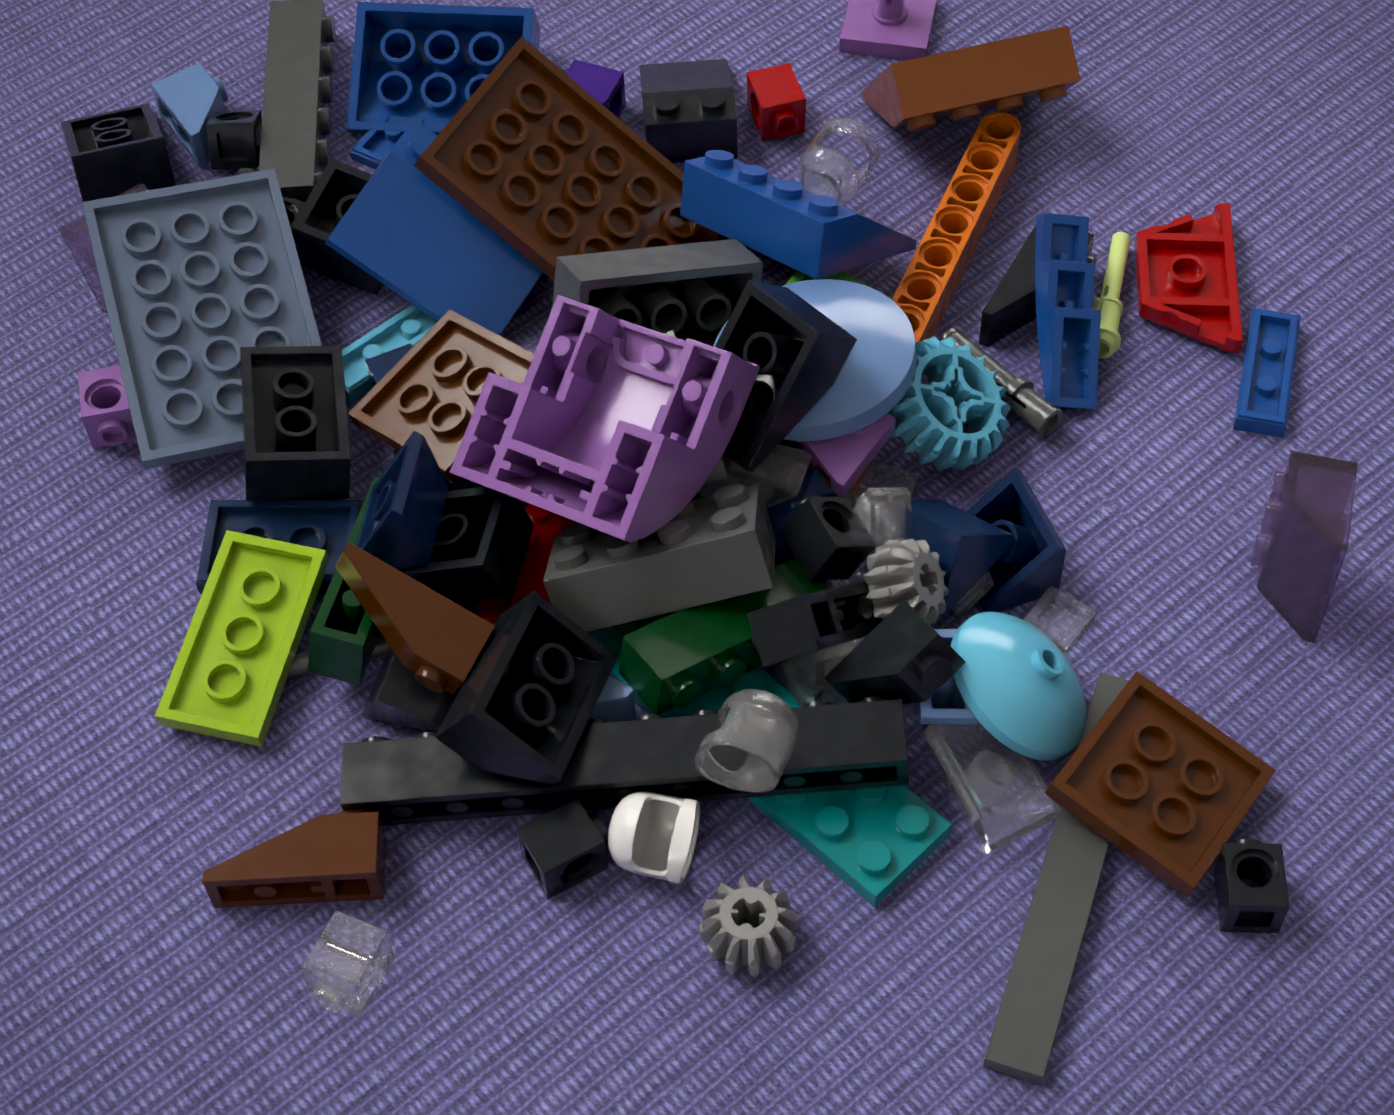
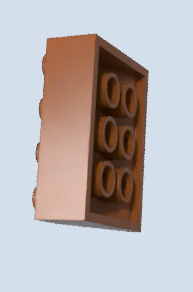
[862,26,1081,131]

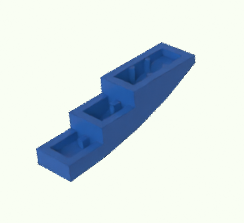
[1035,213,1101,410]

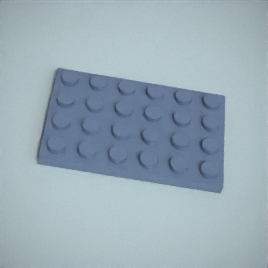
[82,168,322,470]

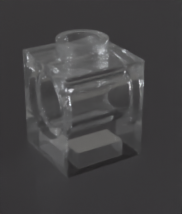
[301,910,395,1016]

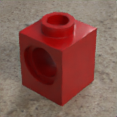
[747,63,806,142]

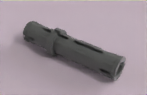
[939,328,1063,436]

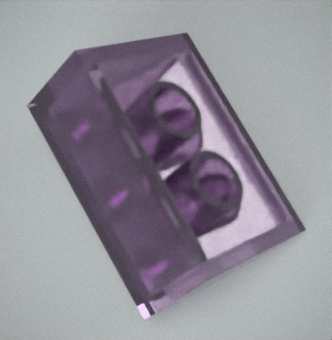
[1250,451,1358,643]

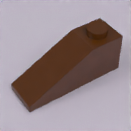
[335,542,495,694]
[202,809,386,908]

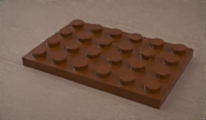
[413,37,727,281]

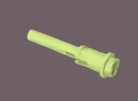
[1093,232,1131,359]

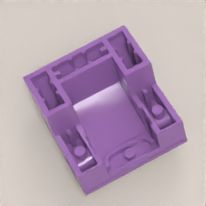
[450,295,760,543]

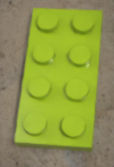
[155,530,329,747]

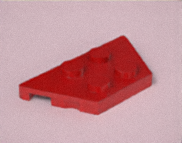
[1135,203,1243,353]

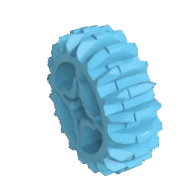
[887,336,1012,472]

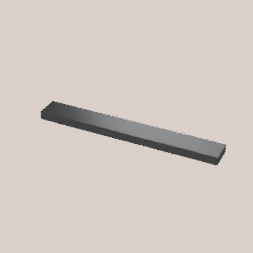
[983,672,1129,1085]

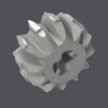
[863,538,949,624]
[699,874,798,979]

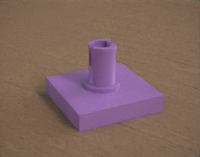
[839,0,938,60]

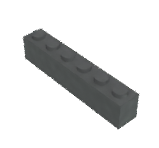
[259,0,336,202]

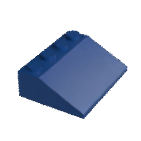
[346,2,540,135]
[326,120,545,335]
[680,150,917,279]

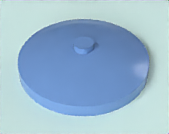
[714,279,917,441]

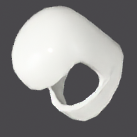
[608,791,700,884]

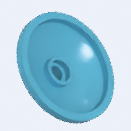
[951,612,1086,761]

